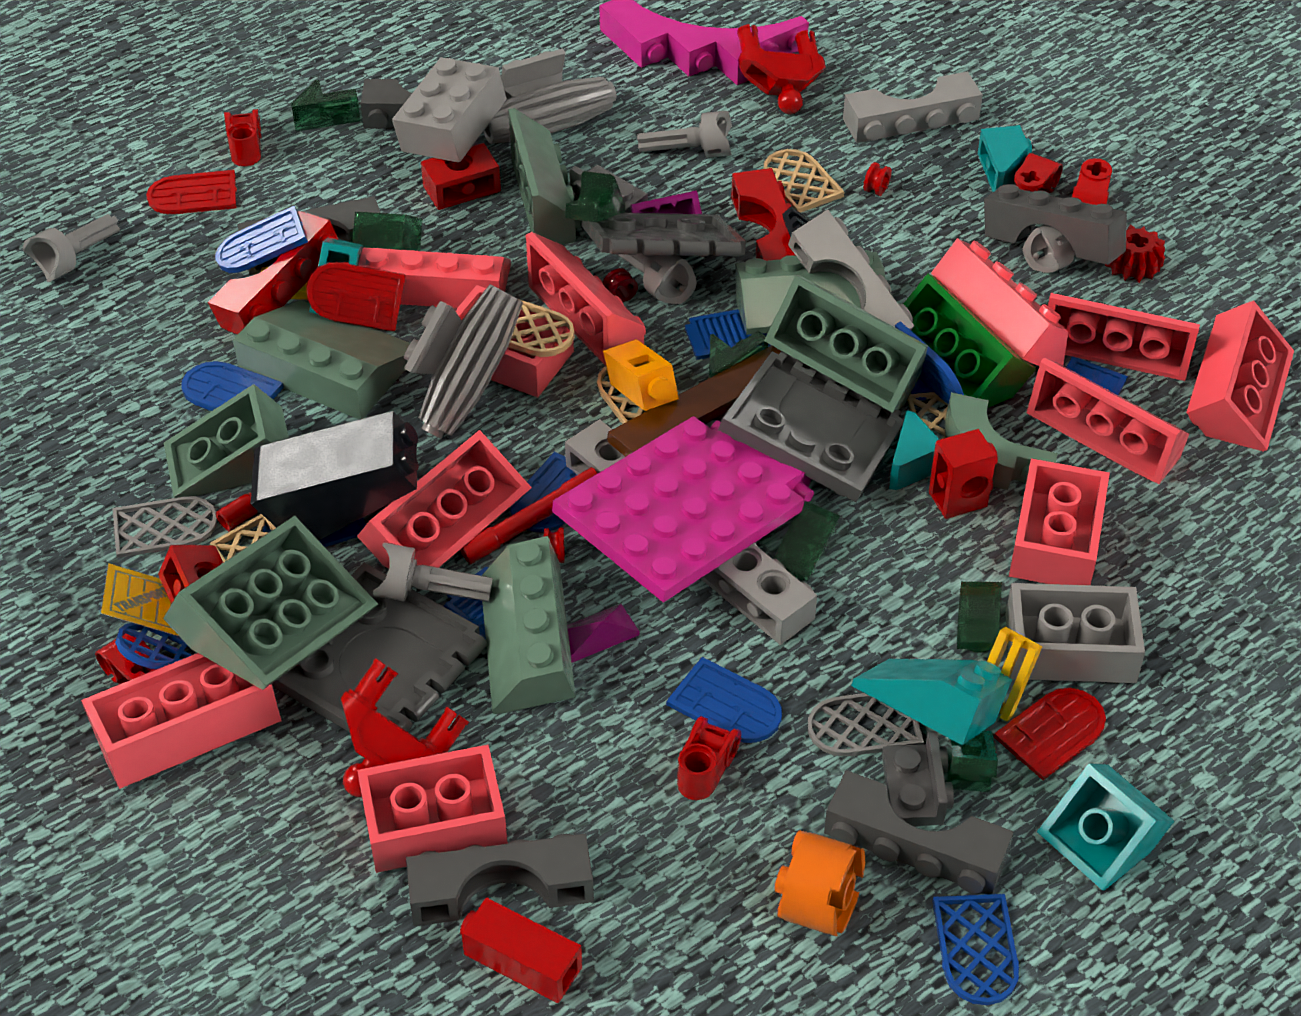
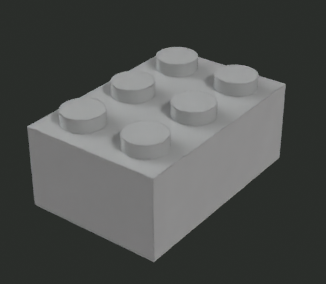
[392,57,507,163]
[1005,583,1145,683]

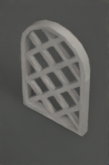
[113,496,218,558]
[808,693,924,756]

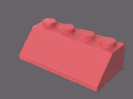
[526,232,646,366]
[931,238,1068,366]
[358,247,511,308]
[1048,293,1200,381]
[1186,300,1294,451]
[1026,358,1189,484]
[357,430,532,568]
[81,653,282,789]

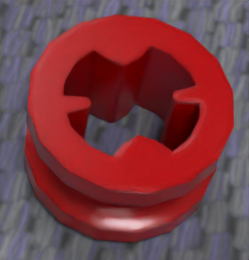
[863,162,892,196]
[544,527,565,563]

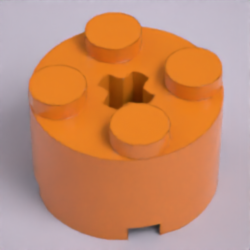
[775,830,865,936]

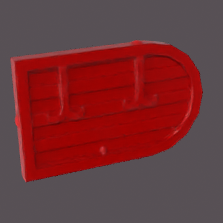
[146,170,237,214]
[307,262,406,331]
[994,688,1106,780]

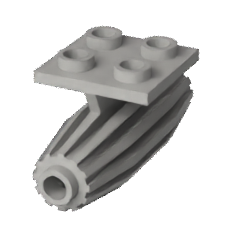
[483,48,617,144]
[404,284,523,439]

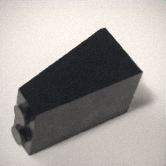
[250,411,419,541]

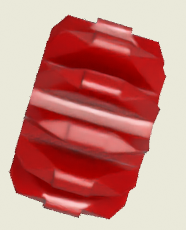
[1105,224,1165,283]

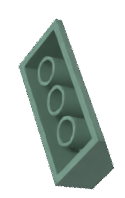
[508,108,581,244]
[735,250,886,335]
[764,274,928,413]
[482,536,576,714]

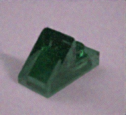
[291,79,360,132]
[565,171,625,222]
[709,331,768,378]
[947,730,998,792]

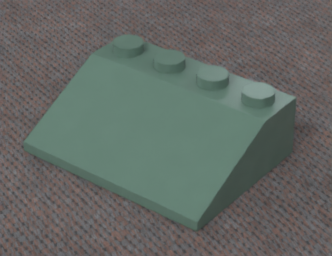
[233,300,410,420]
[163,516,378,690]

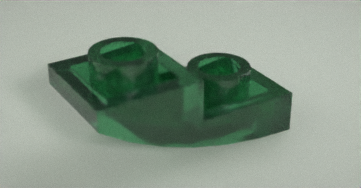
[773,500,840,582]
[957,581,1002,653]

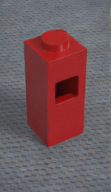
[460,897,582,1004]

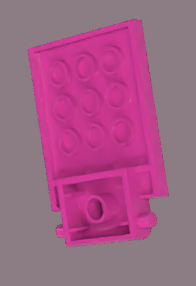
[552,416,814,603]

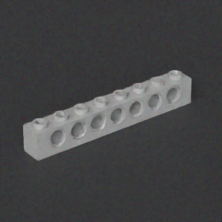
[565,419,817,645]

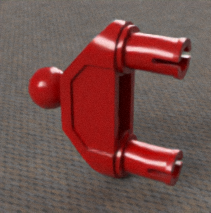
[737,24,826,115]
[341,658,469,797]

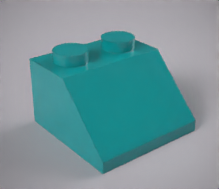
[1037,763,1175,891]

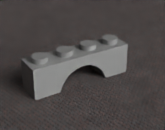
[843,71,983,143]
[788,209,914,331]

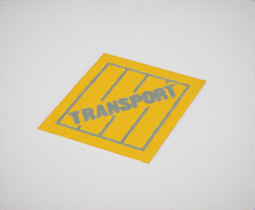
[101,563,178,636]

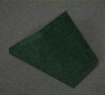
[353,212,422,251]

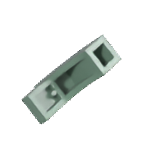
[945,392,1058,490]

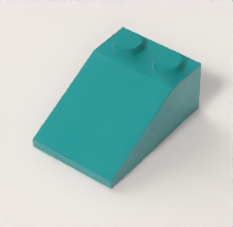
[851,659,1012,745]

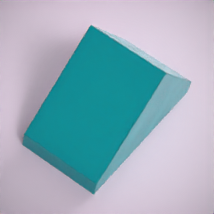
[889,410,939,490]

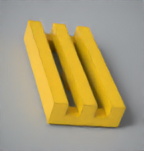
[987,627,1043,721]

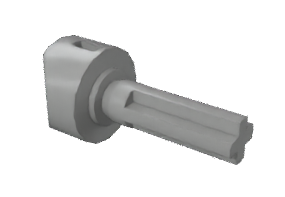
[637,111,732,158]
[23,214,120,282]
[1022,224,1075,273]
[617,253,697,304]
[373,542,493,602]

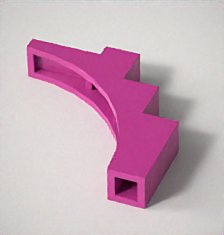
[599,0,809,85]

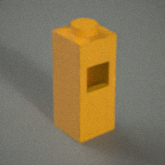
[603,339,679,411]

